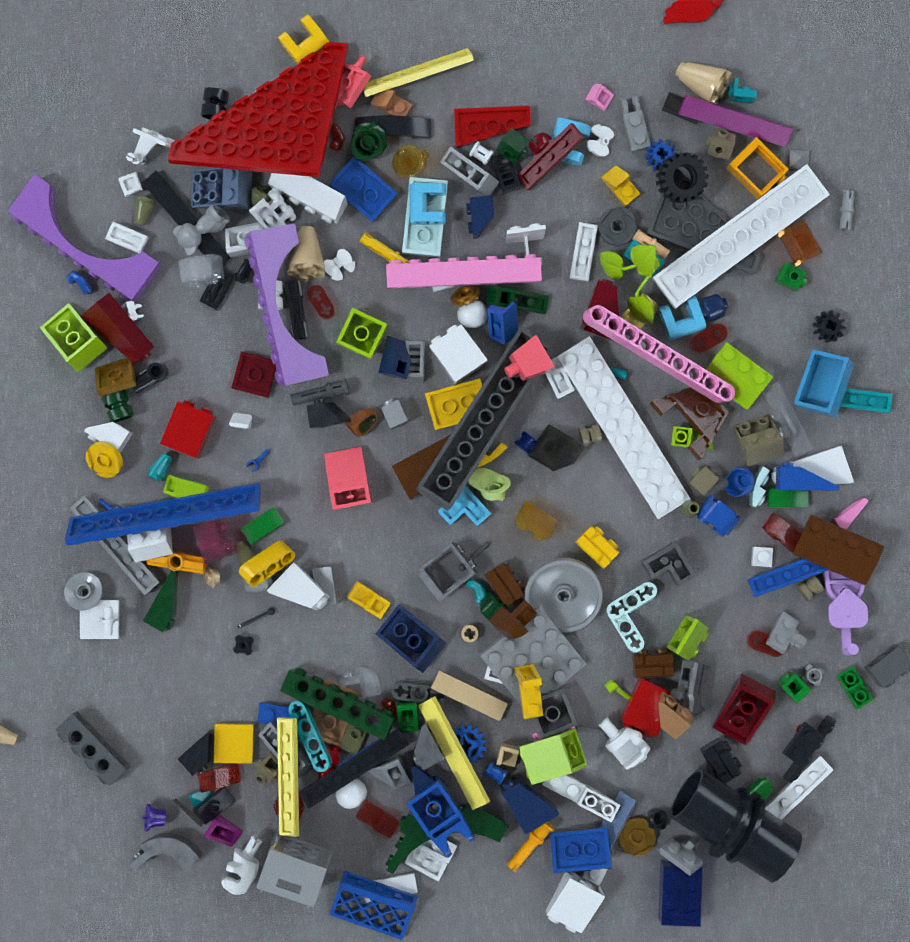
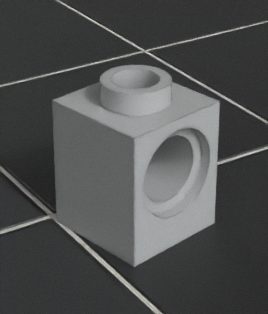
[381,398,408,430]

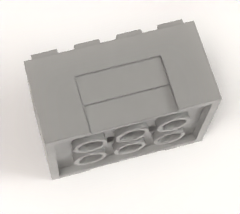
[256,833,334,909]

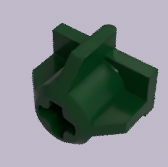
[480,592,505,620]

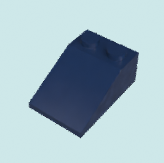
[375,604,447,673]

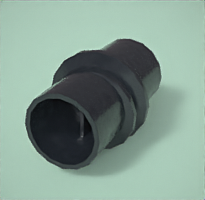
[670,768,802,883]

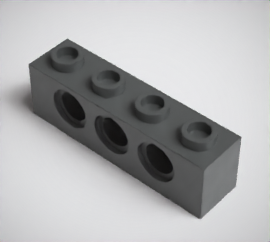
[56,711,130,786]

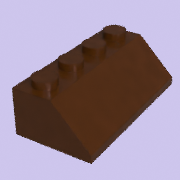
[793,514,885,586]

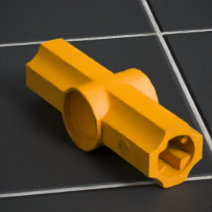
[146,551,208,574]

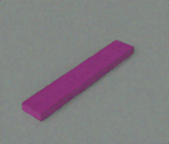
[678,94,793,147]

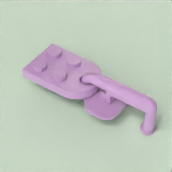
[823,570,868,656]

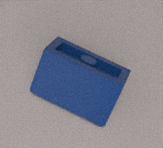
[487,302,518,345]

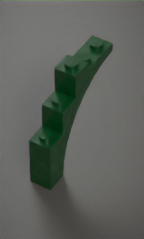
[385,802,509,874]

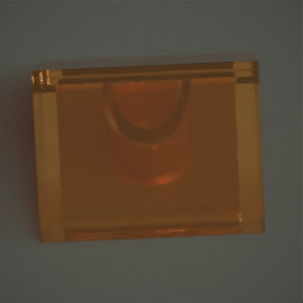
[778,220,822,267]

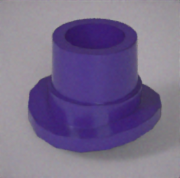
[142,804,166,832]

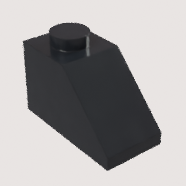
[307,399,351,428]
[178,730,212,776]

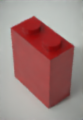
[160,400,216,459]
[620,678,671,738]

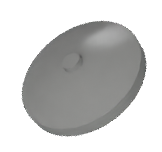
[525,558,602,632]

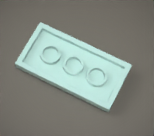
[402,177,448,257]

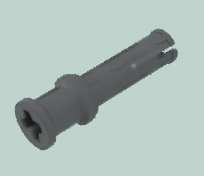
[290,378,350,406]

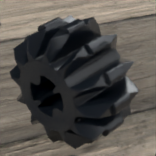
[812,310,846,343]

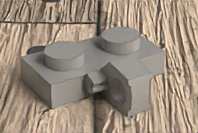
[766,611,807,654]
[659,837,703,876]

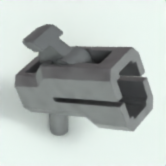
[670,660,710,715]

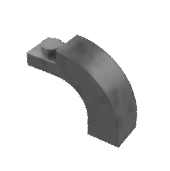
[129,833,202,870]

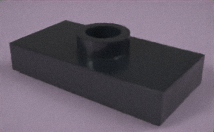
[193,785,236,825]

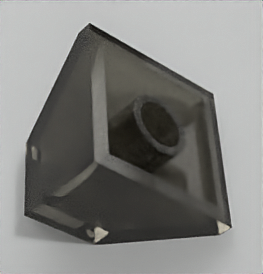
[527,424,585,471]

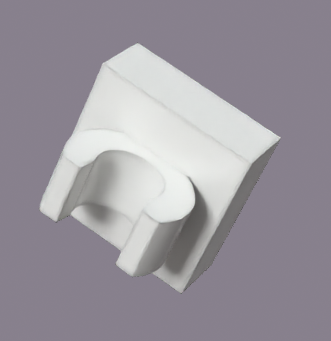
[121,301,144,322]

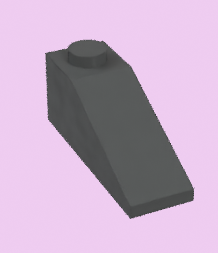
[258,721,313,777]

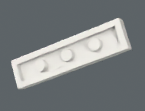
[765,755,833,820]

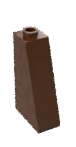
[392,434,451,500]

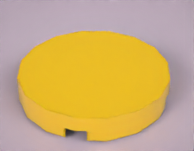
[86,441,123,478]

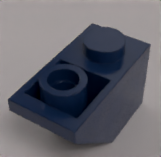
[466,195,494,239]
[378,336,411,379]
[412,763,444,808]

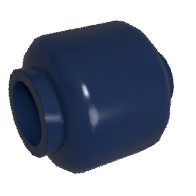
[699,294,728,322]

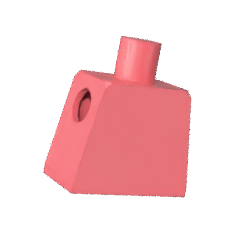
[504,335,555,381]

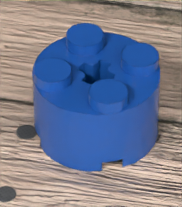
[697,494,742,537]

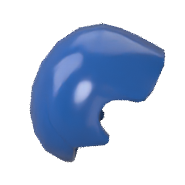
[725,467,755,497]

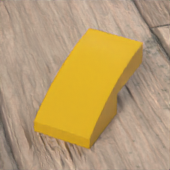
[477,442,507,468]
[346,581,391,619]

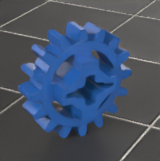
[454,723,486,763]

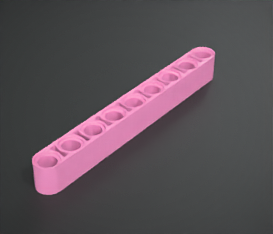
[583,305,735,403]

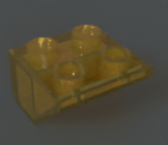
[513,500,558,542]

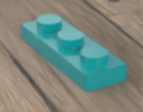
[840,388,892,413]

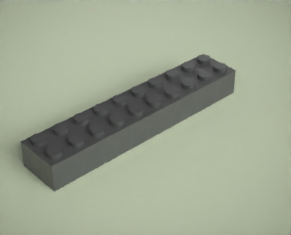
[415,327,553,511]

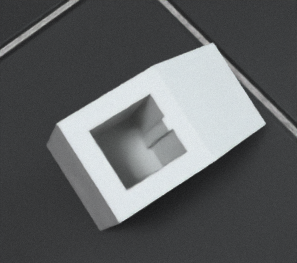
[85,422,133,452]

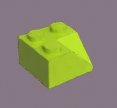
[336,308,388,359]

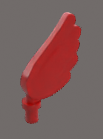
[663,0,724,25]

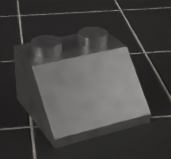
[413,720,444,770]

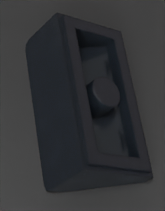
[662,92,699,125]

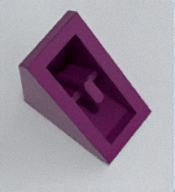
[204,814,243,847]

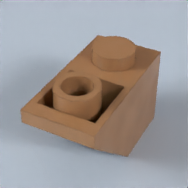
[658,692,693,740]

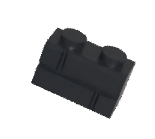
[700,737,742,784]

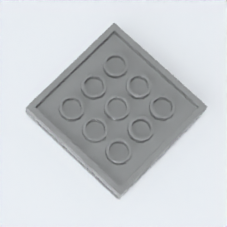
[479,605,587,705]

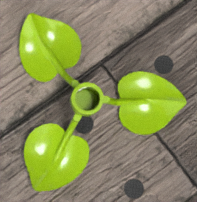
[599,245,660,325]

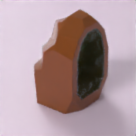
[345,408,378,437]

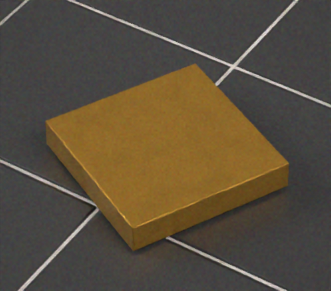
[95,358,136,397]

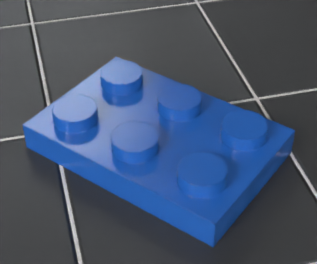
[329,156,397,223]
[550,828,612,874]

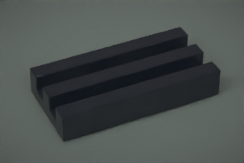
[200,268,235,310]

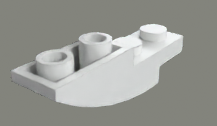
[542,775,620,822]

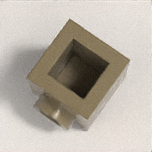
[687,466,719,496]

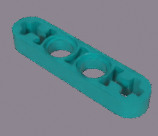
[289,700,332,772]

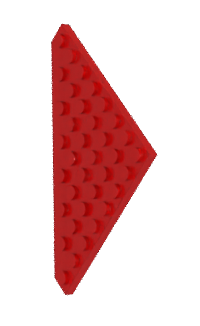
[167,42,349,177]

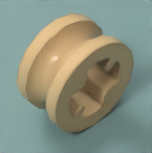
[461,625,478,642]

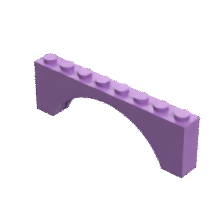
[8,174,162,303]
[244,223,329,386]

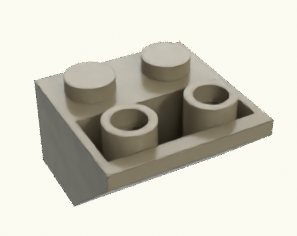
[733,415,784,466]

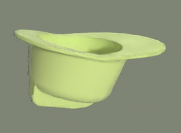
[468,468,511,501]

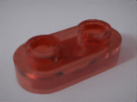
[691,324,728,353]
[747,630,784,657]

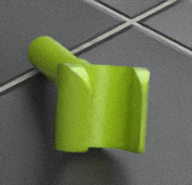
[604,680,631,700]

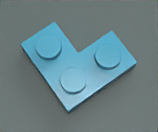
[437,485,491,526]

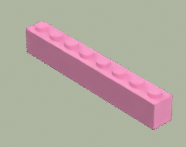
[386,254,542,289]

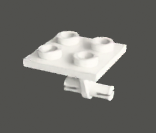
[126,127,175,165]
[506,223,546,266]
[80,600,119,639]

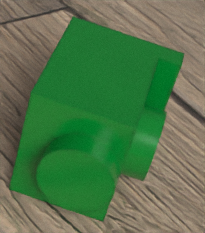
[775,262,807,292]
[778,672,811,704]

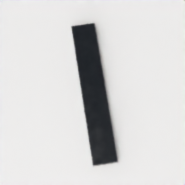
[142,170,231,269]
[299,728,408,809]

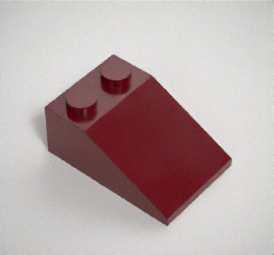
[712,673,776,746]

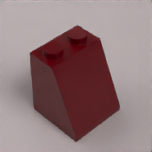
[579,279,619,341]

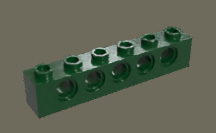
[280,667,397,740]

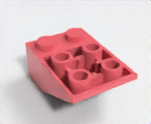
[324,447,372,510]

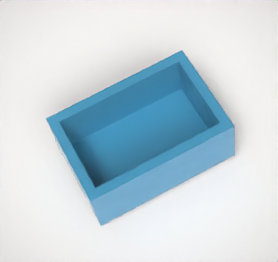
[794,349,855,418]

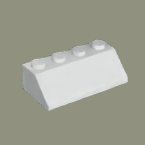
[268,173,348,224]

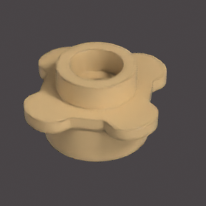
[205,567,220,588]

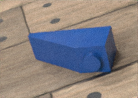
[776,463,839,491]

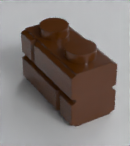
[484,562,525,607]
[632,649,674,678]

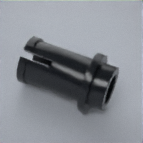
[234,259,253,284]

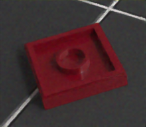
[231,351,276,398]

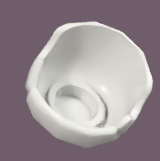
[457,300,488,328]
[335,779,367,809]

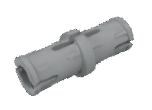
[839,190,855,231]

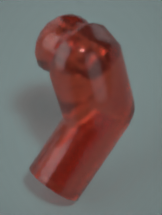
[329,123,345,152]
[381,697,397,716]

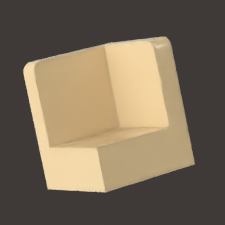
[496,743,520,767]

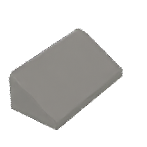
[312,566,337,606]

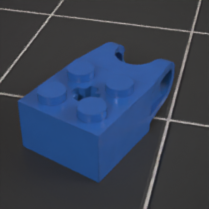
[406,779,475,858]

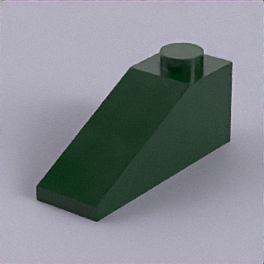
[486,284,549,314]
[143,570,178,632]

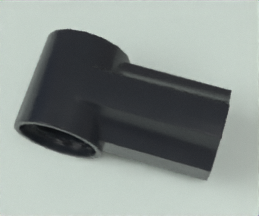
[132,363,168,394]

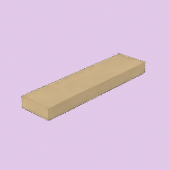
[430,670,508,721]

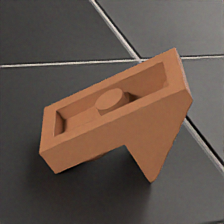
[370,89,412,116]

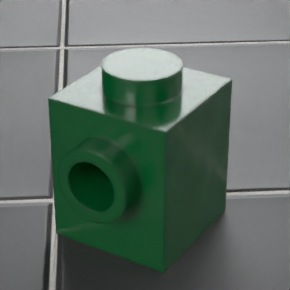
[496,128,530,163]

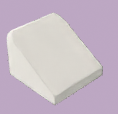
[229,413,252,429]

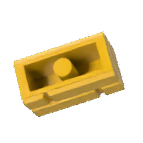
[575,526,619,569]

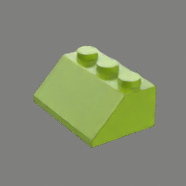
[706,342,773,410]

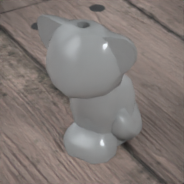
[173,204,230,255]

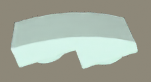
[749,467,770,507]

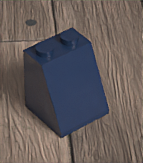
[500,777,559,835]

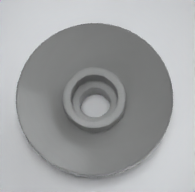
[64,572,103,611]

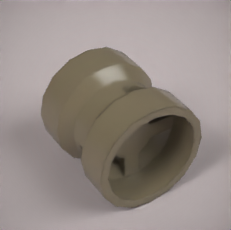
[579,424,602,447]
[797,576,824,601]

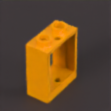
[726,137,789,200]

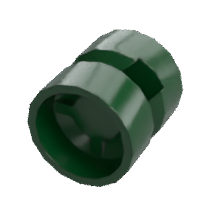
[102,389,134,423]

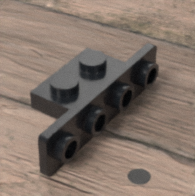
[782,715,836,783]

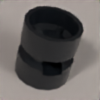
[200,87,229,120]

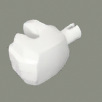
[599,717,650,770]
[221,836,262,895]

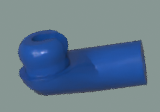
[66,271,92,295]

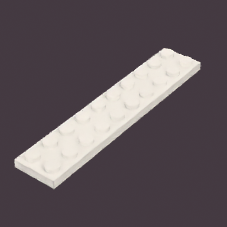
[652,164,830,309]
[556,336,690,519]

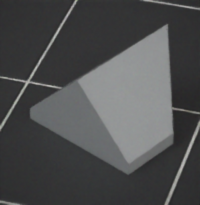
[367,755,411,790]

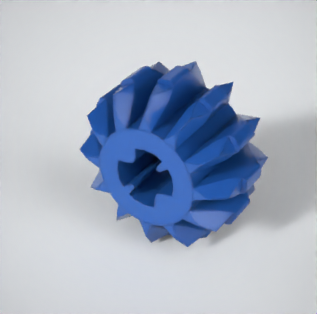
[645,139,678,171]

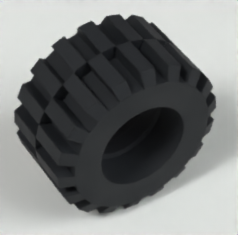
[656,152,709,203]

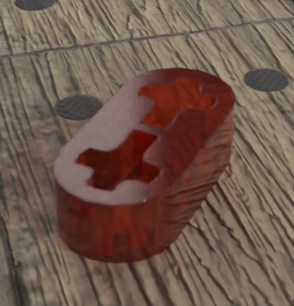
[307,285,335,320]

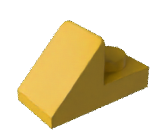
[601,166,640,207]

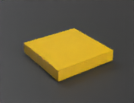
[214,723,254,764]

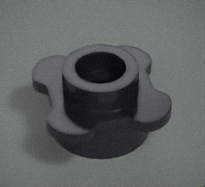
[233,635,254,655]
[647,809,667,830]

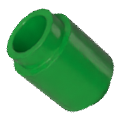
[747,777,773,800]

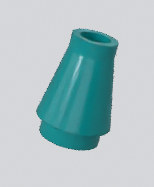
[147,453,172,483]

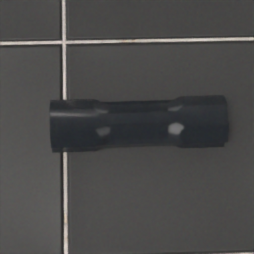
[285,280,309,340]

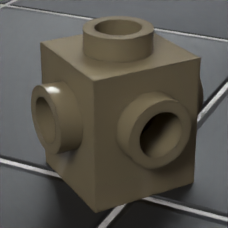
[705,129,736,160]
[252,752,278,787]

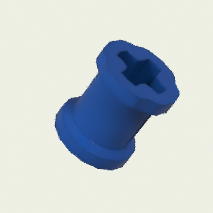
[483,760,508,785]

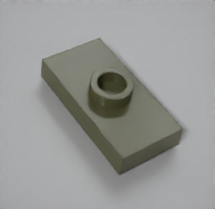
[339,711,372,754]

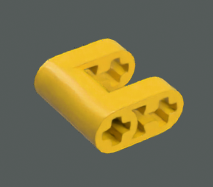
[277,14,329,64]

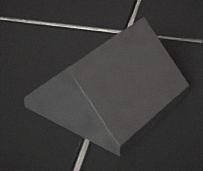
[533,688,578,739]

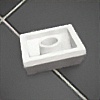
[225,222,264,258]

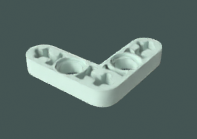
[607,582,657,653]

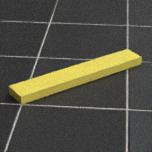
[363,48,474,97]
[418,696,490,810]
[277,717,299,837]

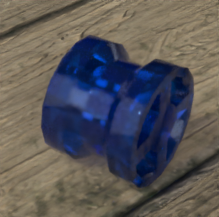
[514,431,538,455]

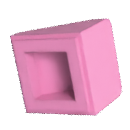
[585,84,614,111]

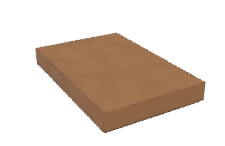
[305,679,361,747]

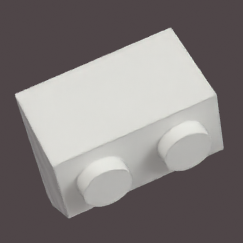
[127,527,173,562]

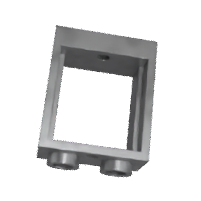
[416,541,477,602]

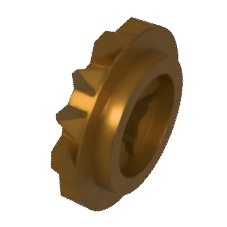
[450,285,481,307]

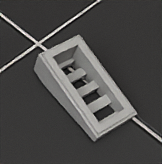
[405,341,425,382]

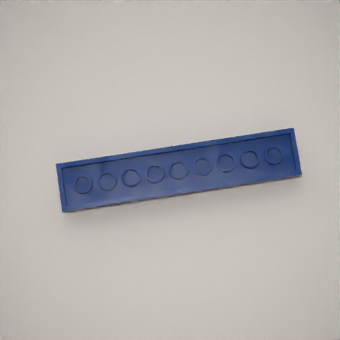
[65,483,261,546]

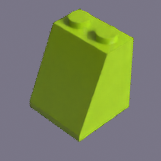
[519,728,588,785]

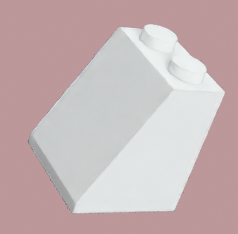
[429,324,487,385]
[546,872,605,934]

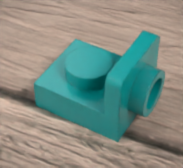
[727,77,757,104]

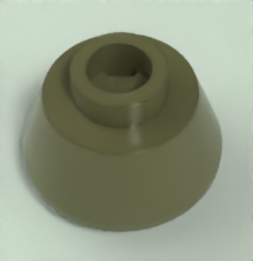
[251,186,271,206]

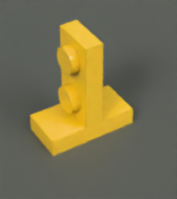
[514,664,543,719]

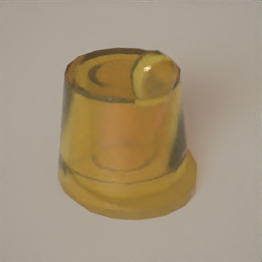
[392,144,429,178]

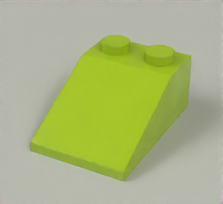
[39,303,107,373]
[666,615,709,661]

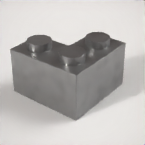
[640,542,696,586]

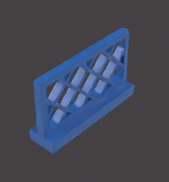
[330,871,418,940]

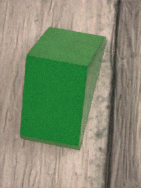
[397,701,419,732]

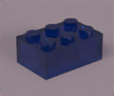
[658,861,703,927]

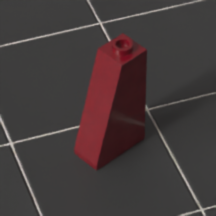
[80,293,154,364]

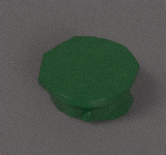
[351,122,387,161]

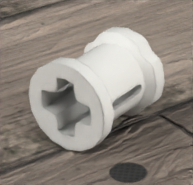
[469,141,494,166]

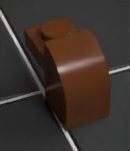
[489,600,537,639]

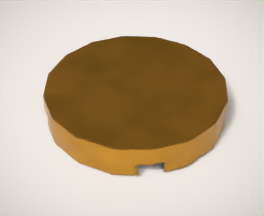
[618,816,656,857]

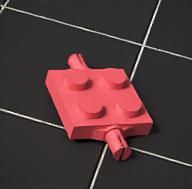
[335,55,371,109]

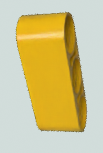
[239,540,295,587]

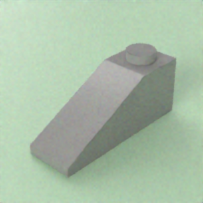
[440,146,499,196]

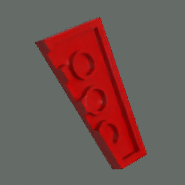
[454,106,531,148]

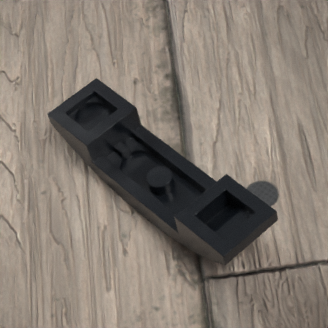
[355,115,431,139]

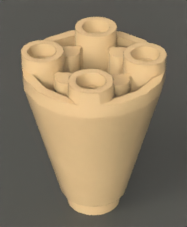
[676,62,732,104]
[287,226,325,282]

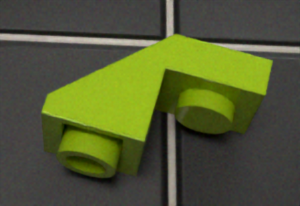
[671,426,714,451]
[163,474,209,498]

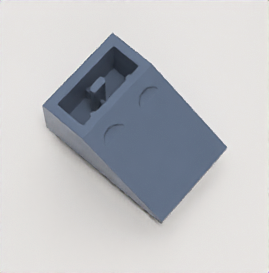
[191,168,252,210]

